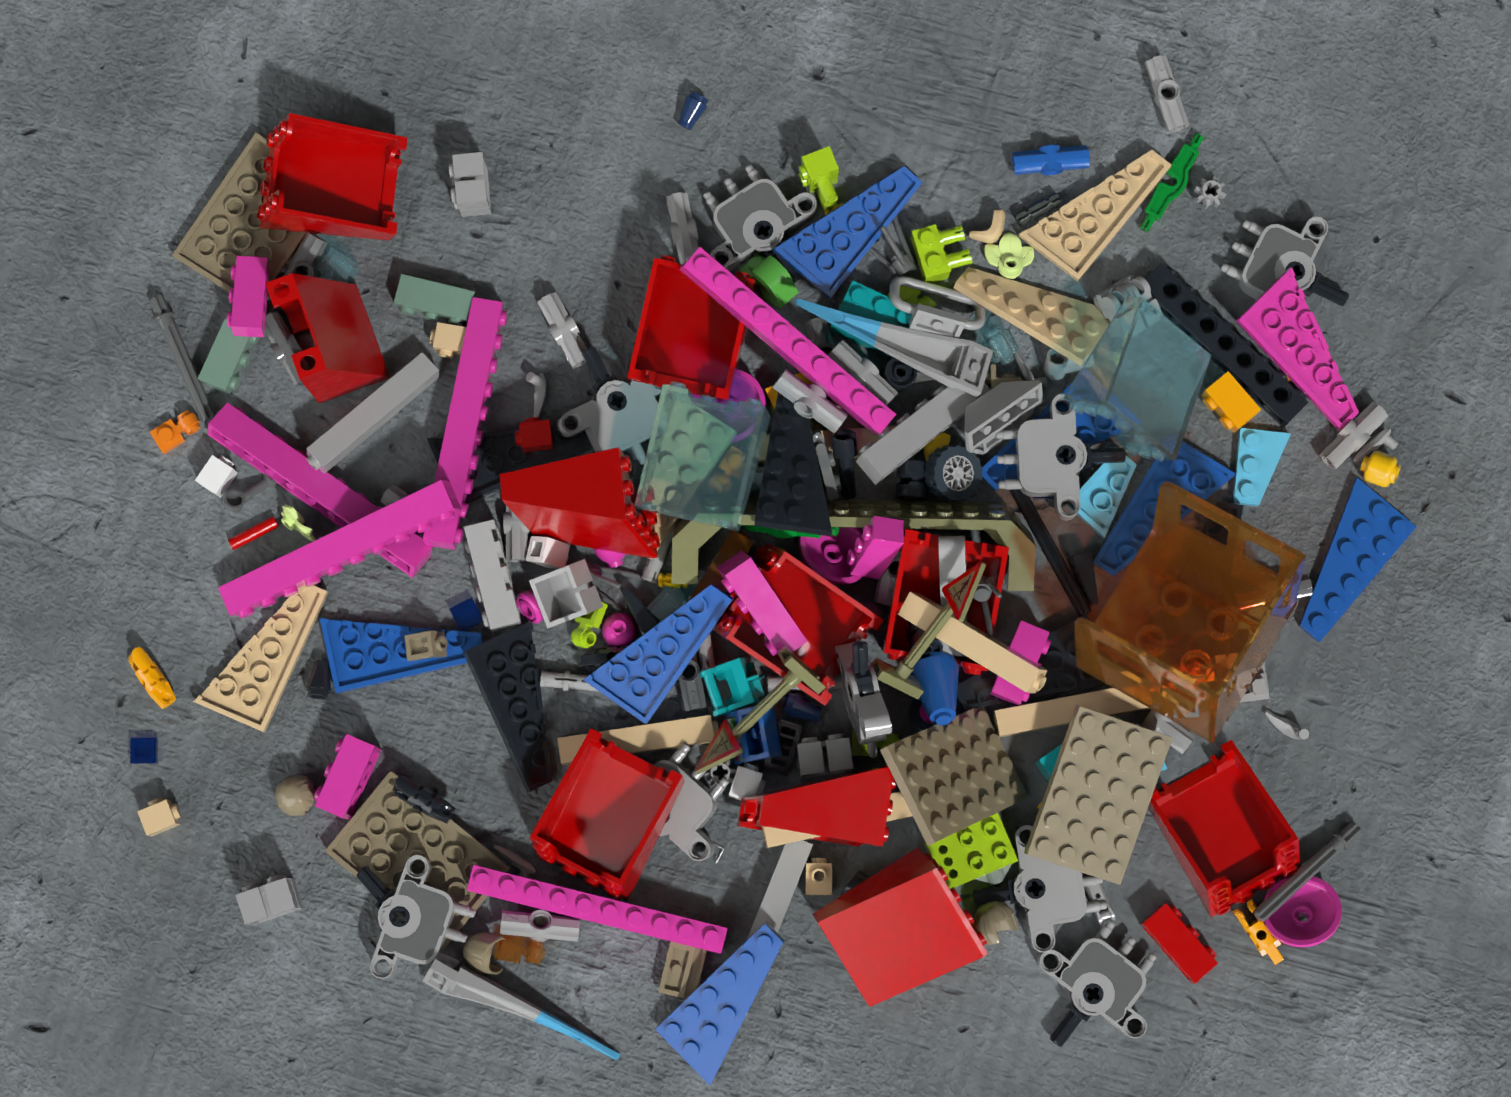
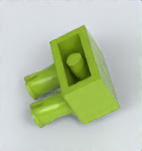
[798,146,839,211]
[910,224,972,283]

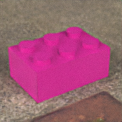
[314,734,382,820]

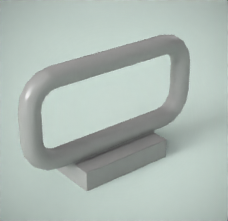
[889,276,985,338]

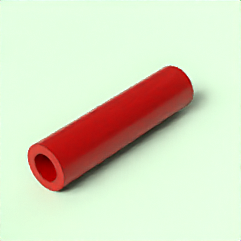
[228,516,279,550]

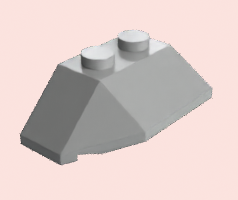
[965,380,1043,455]

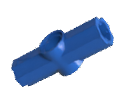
[1012,145,1090,175]

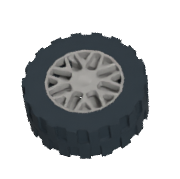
[924,445,983,501]

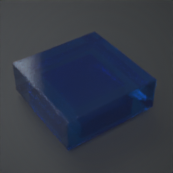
[449,597,483,631]
[130,738,158,764]

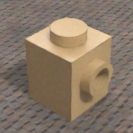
[430,322,466,358]
[137,797,182,836]
[805,858,832,895]

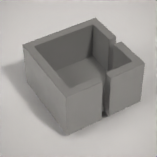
[449,152,492,217]
[529,559,603,629]
[797,734,853,778]
[236,875,303,925]

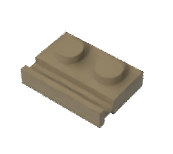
[658,941,707,999]

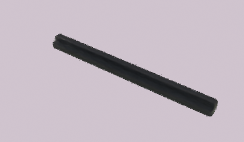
[1010,489,1091,617]

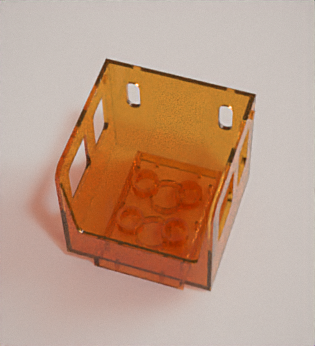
[1075,482,1306,744]

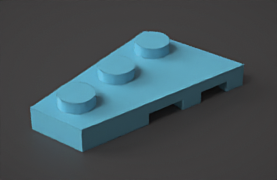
[1232,428,1291,507]
[1066,456,1136,539]

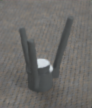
[869,217,916,276]
[587,563,642,612]
[973,575,1002,637]

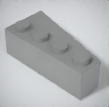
[464,519,522,632]

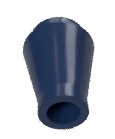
[678,91,708,131]
[782,692,822,722]

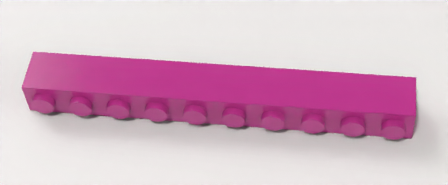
[679,247,896,435]
[423,297,508,550]
[208,402,433,578]
[218,480,462,618]
[467,865,727,954]

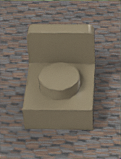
[984,364,1022,390]
[404,631,447,661]

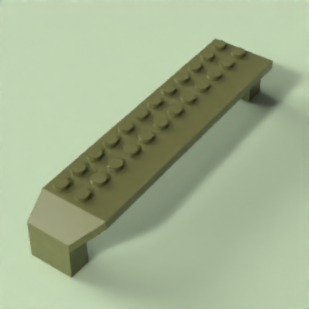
[672,496,1036,591]

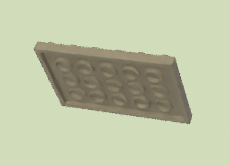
[172,133,306,292]
[1024,704,1173,885]
[880,707,1029,846]
[325,771,511,949]

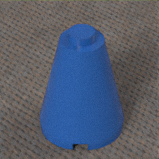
[911,652,959,725]

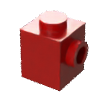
[515,417,554,452]

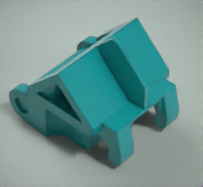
[699,658,765,717]

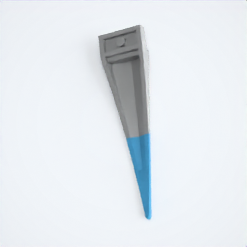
[794,299,993,397]
[422,959,621,1060]

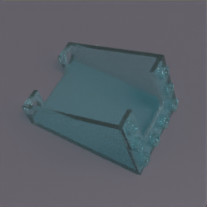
[1063,296,1211,462]
[634,382,771,531]

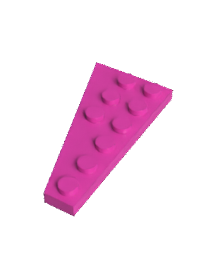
[1236,267,1359,431]

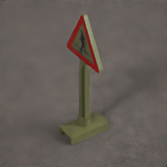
[871,562,986,699]
[694,646,826,774]

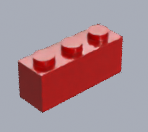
[1140,903,1218,984]

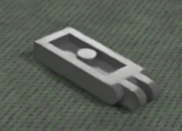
[812,430,842,501]

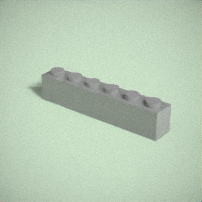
[856,383,990,485]

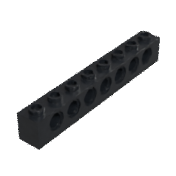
[1145,263,1309,428]

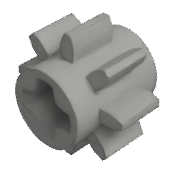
[1194,177,1226,209]
[704,760,736,787]

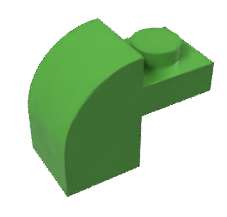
[740,254,799,308]

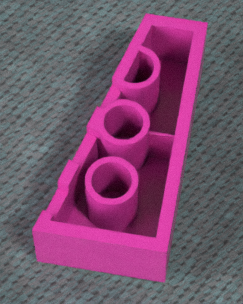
[717,550,808,657]

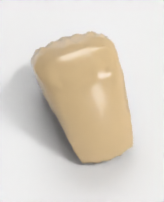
[969,209,1006,244]

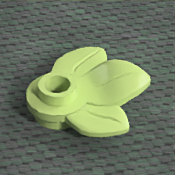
[984,232,1034,279]
[281,505,316,542]

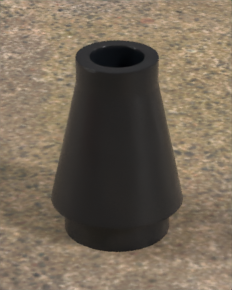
[306,660,331,700]

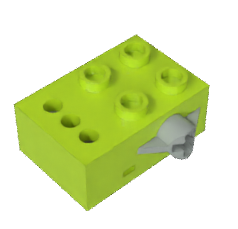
[924,813,1018,889]

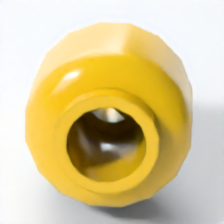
[1360,451,1401,487]

